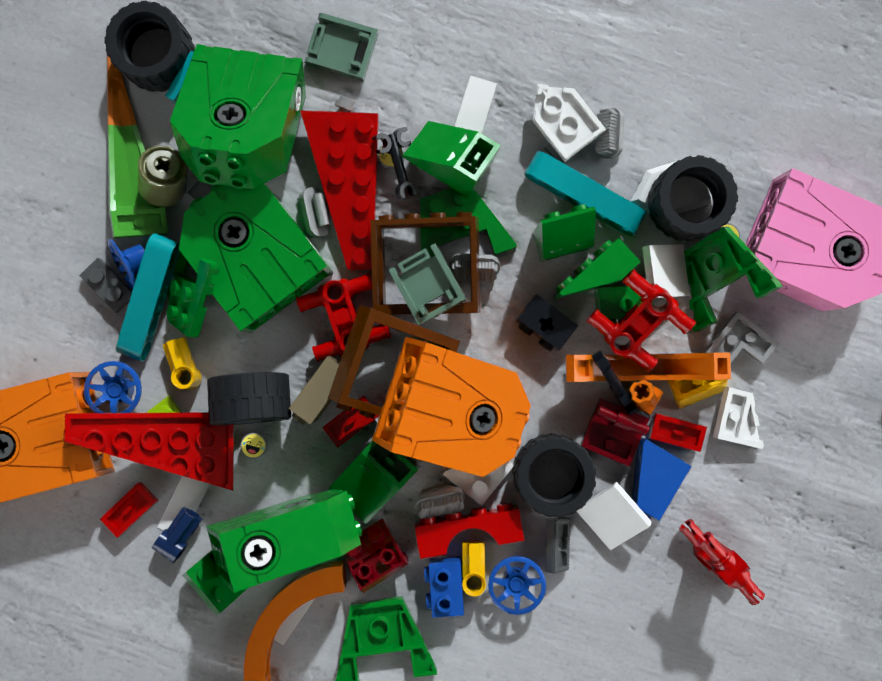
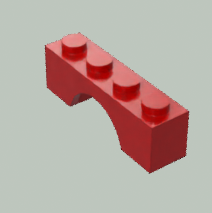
[415,502,525,559]

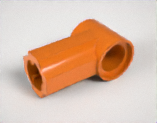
[630,379,664,415]

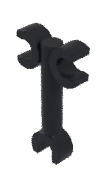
[372,127,417,199]
[591,351,639,415]

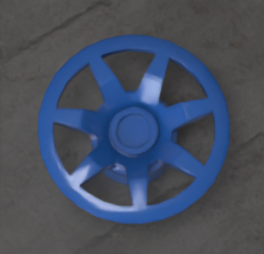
[108,239,145,290]
[84,361,142,413]
[488,556,546,615]

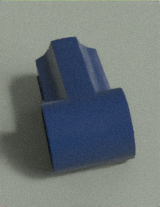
[152,507,203,563]

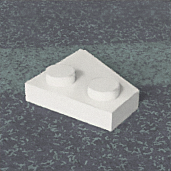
[713,387,764,449]
[443,461,514,506]

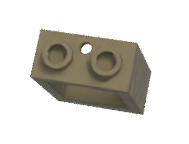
[289,356,340,425]

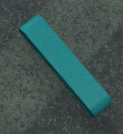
[524,151,647,236]
[116,233,180,362]

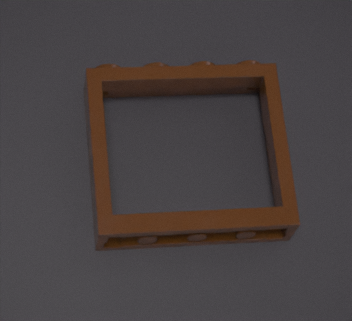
[371,212,481,315]
[328,305,460,419]

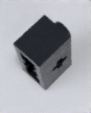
[516,294,579,352]

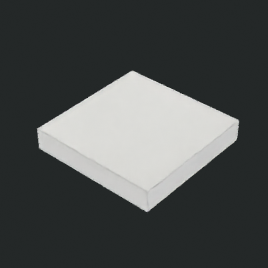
[642,244,690,299]
[577,482,652,550]

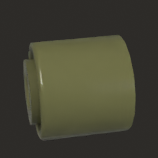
[138,145,188,207]

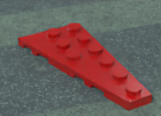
[300,110,379,270]
[64,412,234,491]

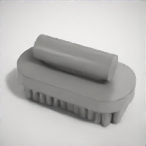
[595,108,624,160]
[297,187,331,238]
[449,253,500,282]
[414,483,465,519]

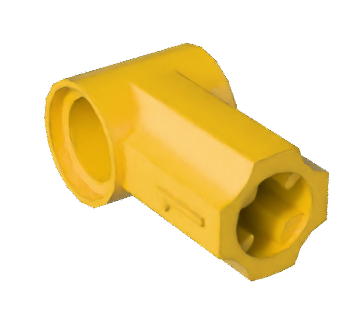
[162,337,202,390]
[462,541,486,597]

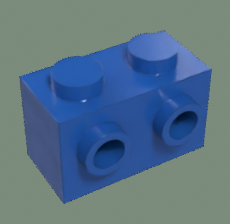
[424,556,464,618]

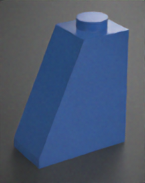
[632,438,692,521]

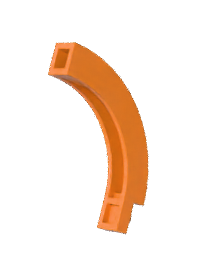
[566,353,731,382]
[244,560,347,681]

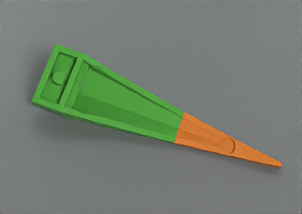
[107,56,169,239]

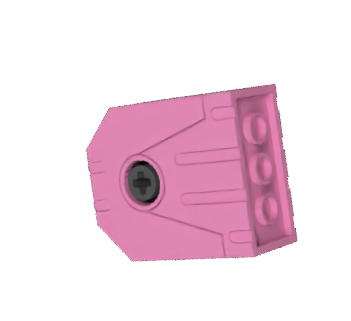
[744,168,882,311]

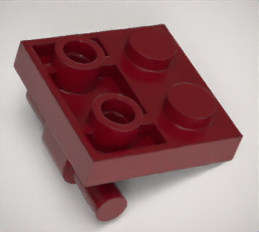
[580,398,650,467]
[343,518,410,593]

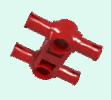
[586,269,696,372]
[296,273,391,362]
[679,519,765,605]

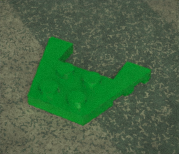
[420,188,517,257]
[684,227,783,332]
[167,242,220,337]
[336,596,437,681]

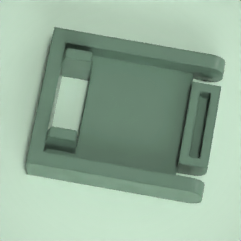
[305,13,378,82]
[389,243,467,326]

